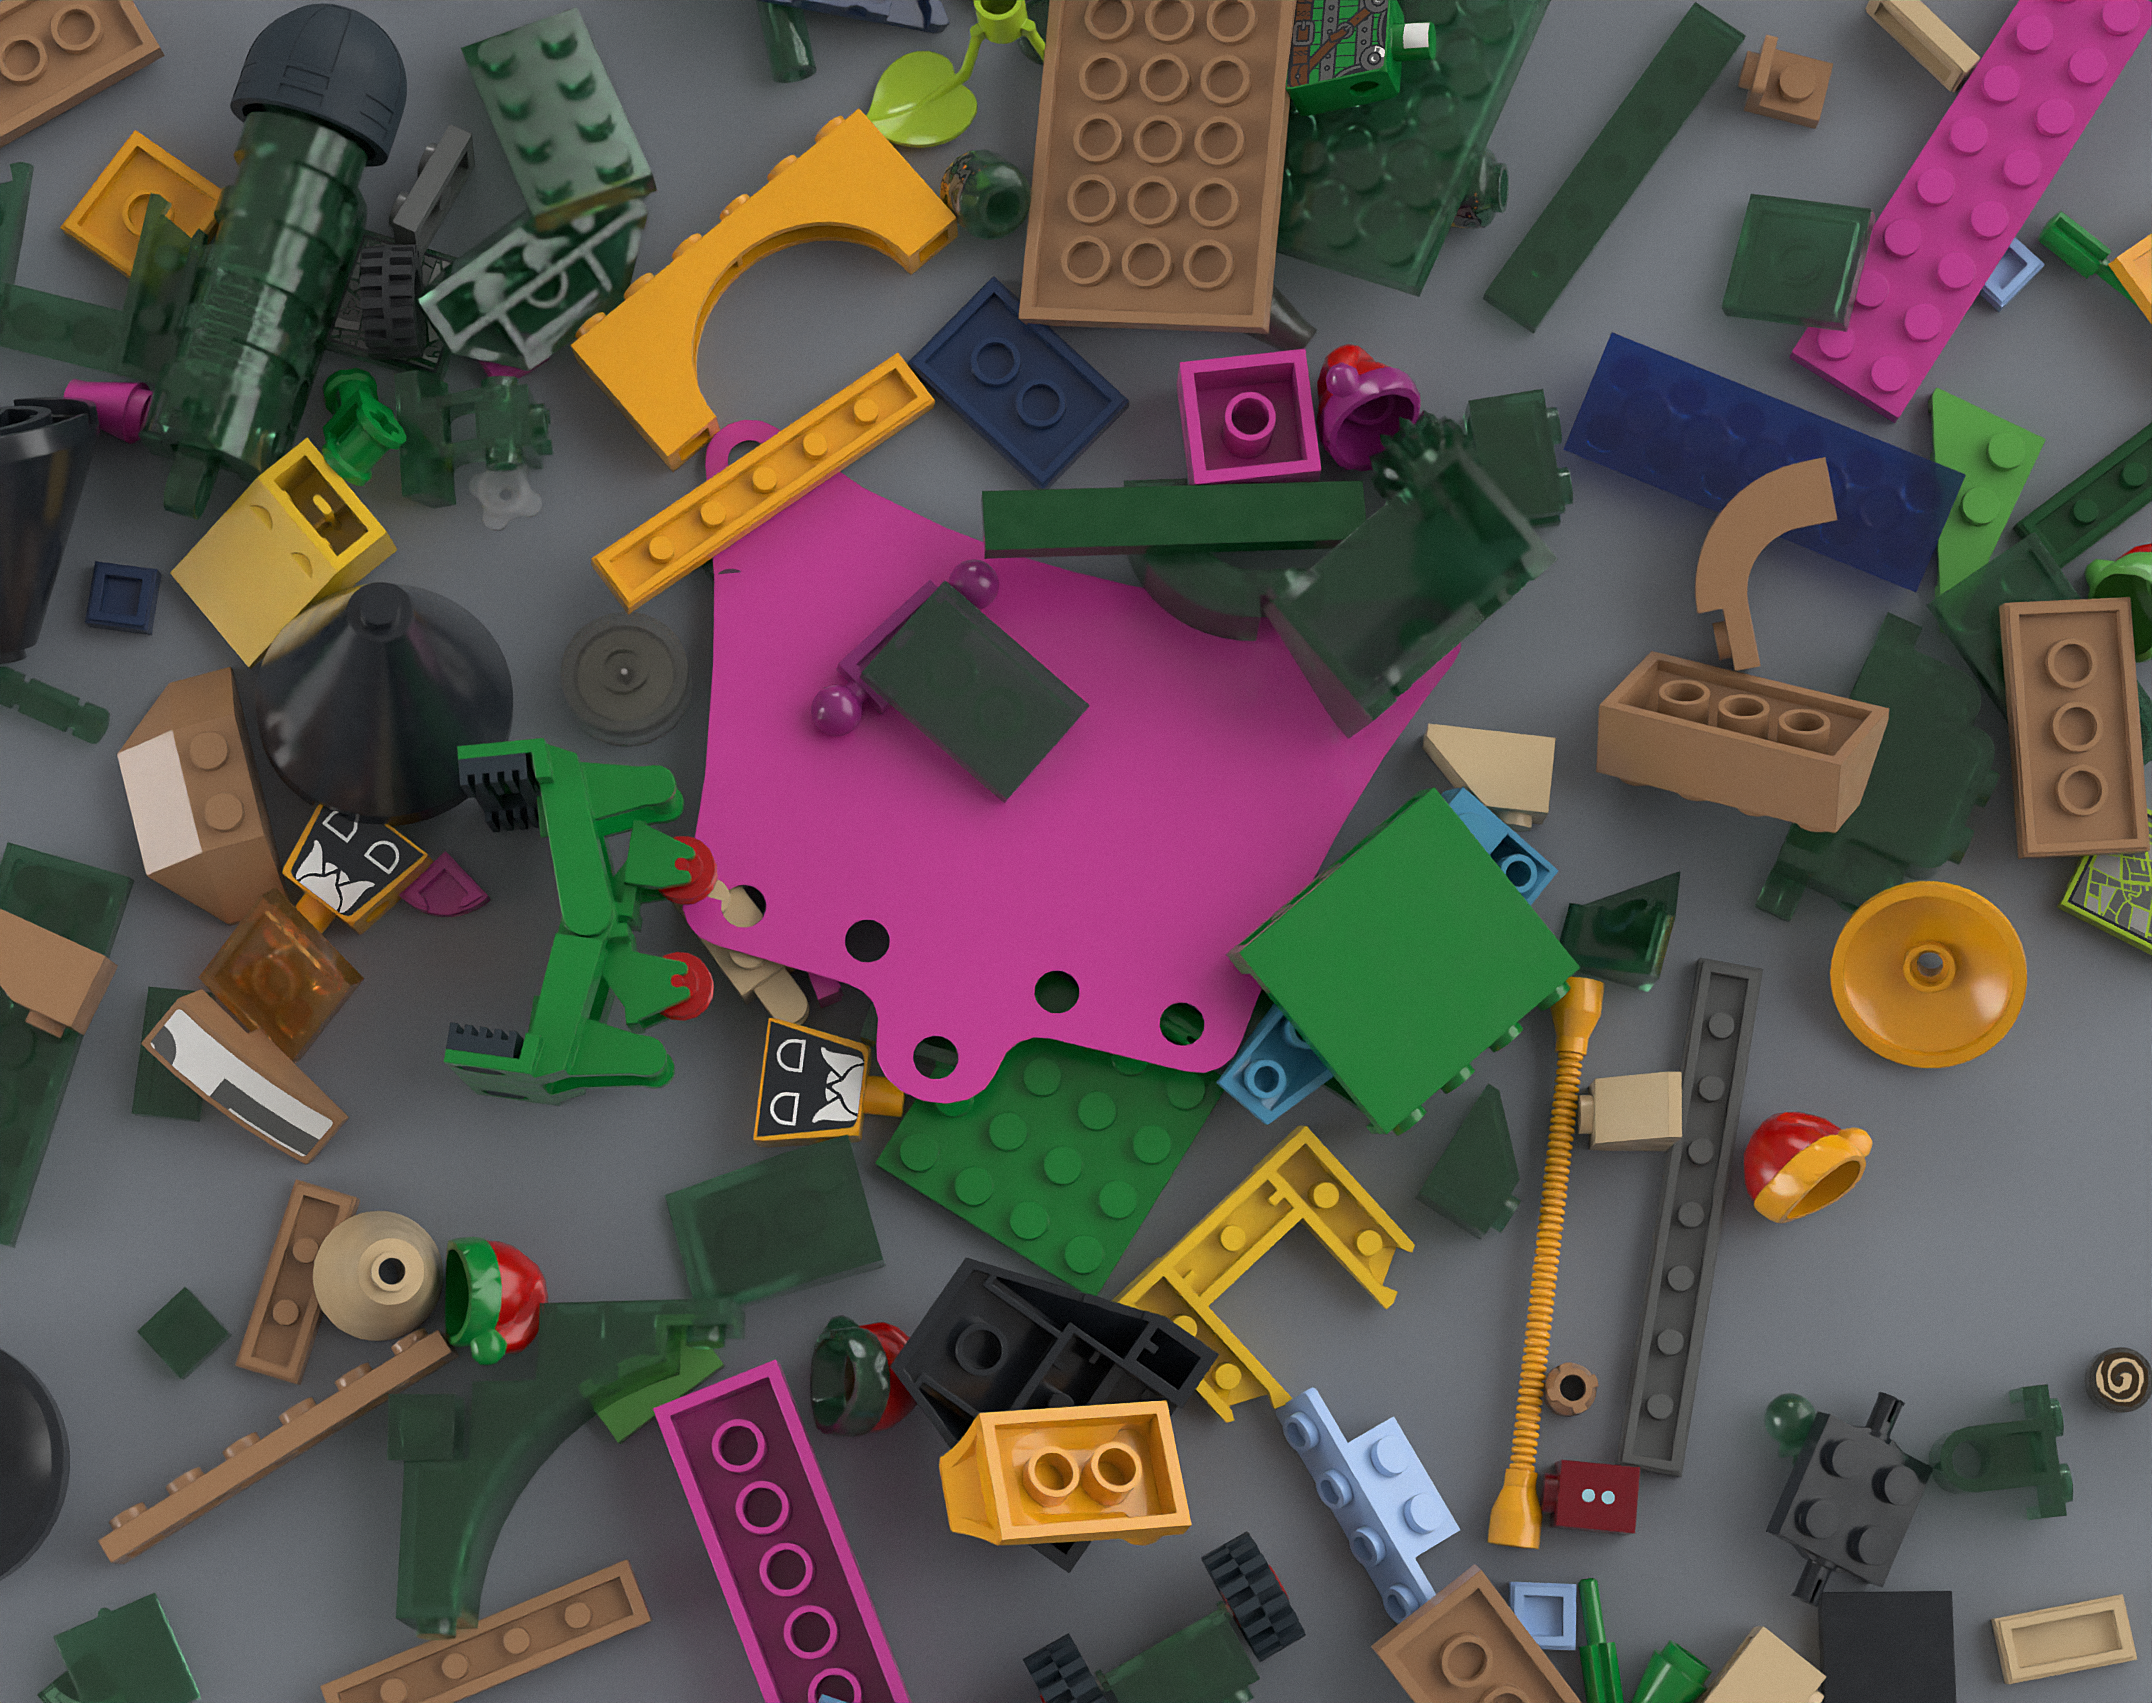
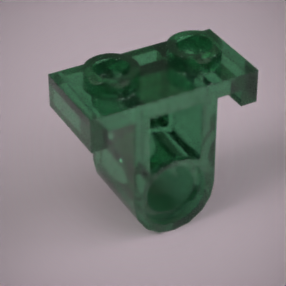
[1929,1384,2073,1521]

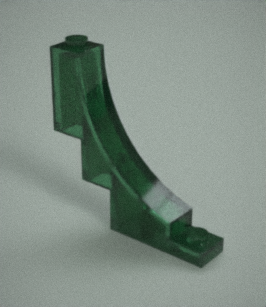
[396,1298,746,1640]

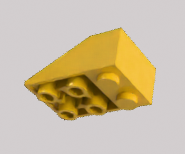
[170,438,398,669]

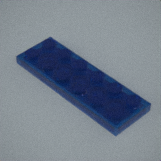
[1563,332,1966,592]

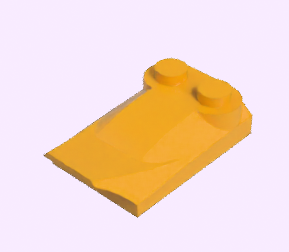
[939,1400,1192,1546]

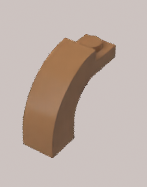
[1695,457,1838,671]

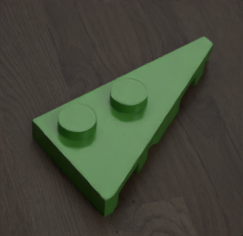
[1928,387,2046,637]

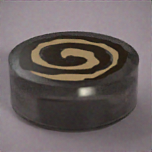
[2084,1347,2152,1414]

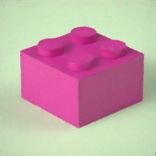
[1176,349,1321,485]

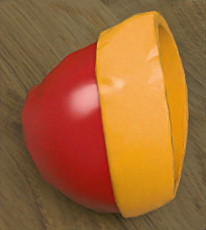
[1744,1112,1873,1224]

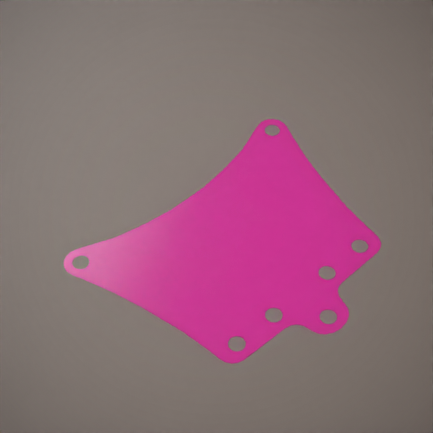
[682,420,1462,1104]

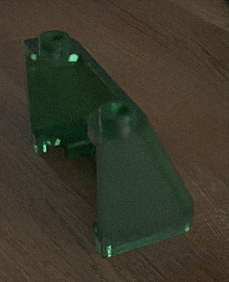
[1263,442,1558,739]

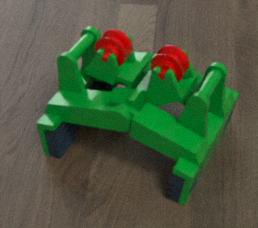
[444,738,718,1106]

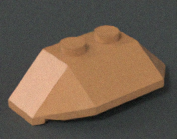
[117,667,292,926]

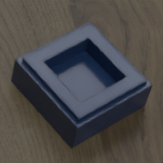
[85,561,162,635]

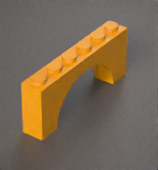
[571,108,958,472]

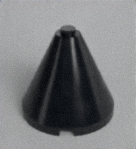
[0,397,100,664]
[255,582,513,826]

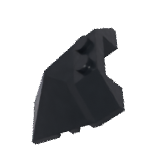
[890,1257,1219,1573]

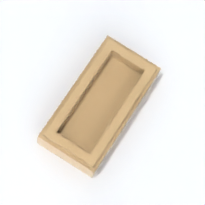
[1865,0,1980,93]
[1991,1594,2137,1684]

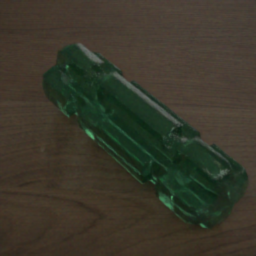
[0,666,110,744]

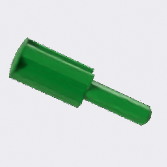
[2037,210,2140,309]
[1578,1578,1624,1703]

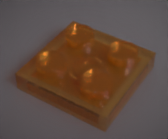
[198,887,365,1063]

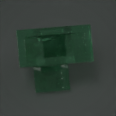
[394,370,553,509]

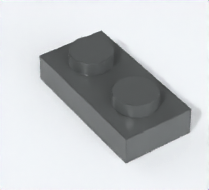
[389,124,475,260]

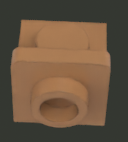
[1738,34,1833,129]

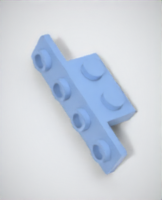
[1275,1387,1460,1624]

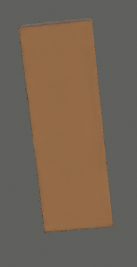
[235,1179,360,1385]

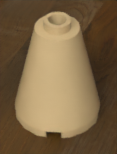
[313,1211,444,1341]

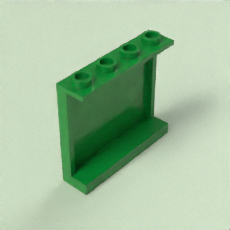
[1226,787,1580,1136]

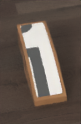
[141,989,349,1165]

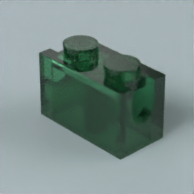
[1463,389,1573,537]

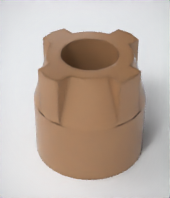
[1542,1362,1599,1417]

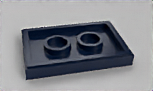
[907,276,1129,489]

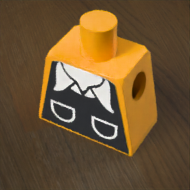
[282,804,434,946]
[753,1018,905,1148]

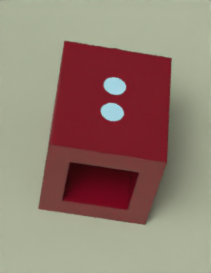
[1540,1460,1640,1535]

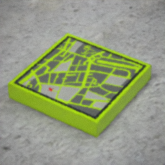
[2057,808,2152,955]

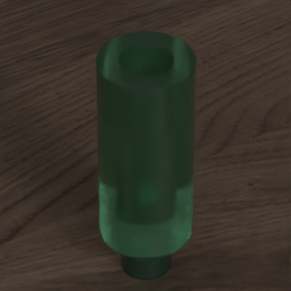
[755,0,817,83]

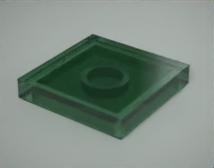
[1722,194,1876,332]

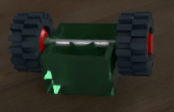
[1023,1531,1306,1703]

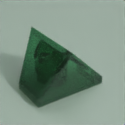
[1559,871,1680,992]

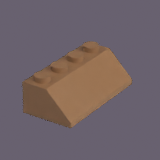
[1596,651,1889,833]

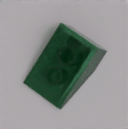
[665,1134,886,1320]

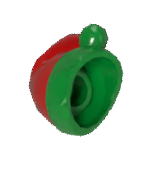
[444,1237,548,1366]

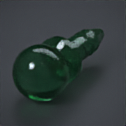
[1764,1393,1816,1467]

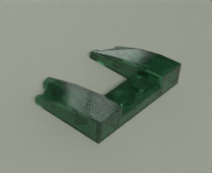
[0,161,209,392]

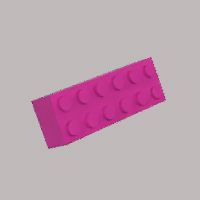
[653,1359,912,1703]

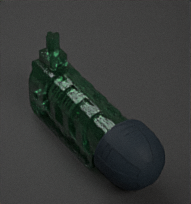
[138,3,407,520]

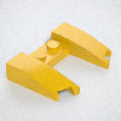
[1111,1125,1415,1423]

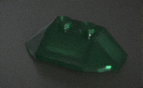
[414,159,649,371]

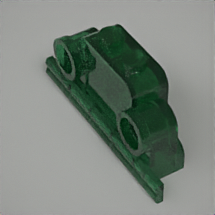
[1755,612,2000,922]

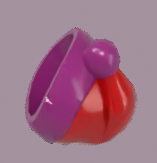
[1316,344,1421,472]

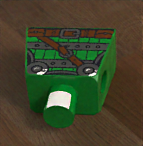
[1286,0,1437,116]

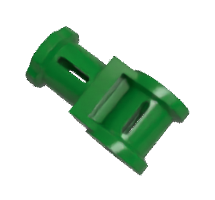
[322,368,406,486]

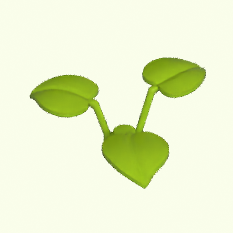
[866,0,1045,148]

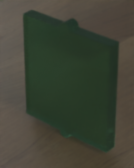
[53,1592,201,1703]

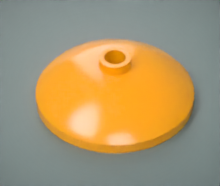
[1830,881,2027,1068]

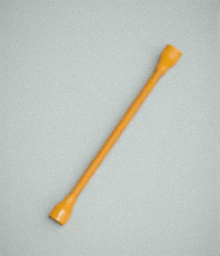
[1487,976,1605,1550]

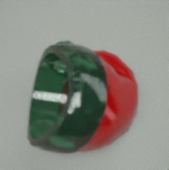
[810,1315,917,1438]

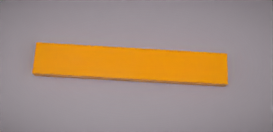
[591,353,935,615]

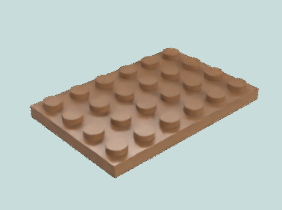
[1018,0,1297,334]

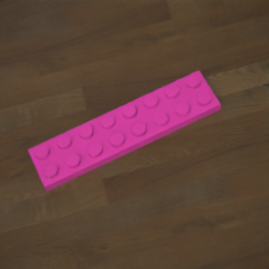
[1789,0,2152,423]

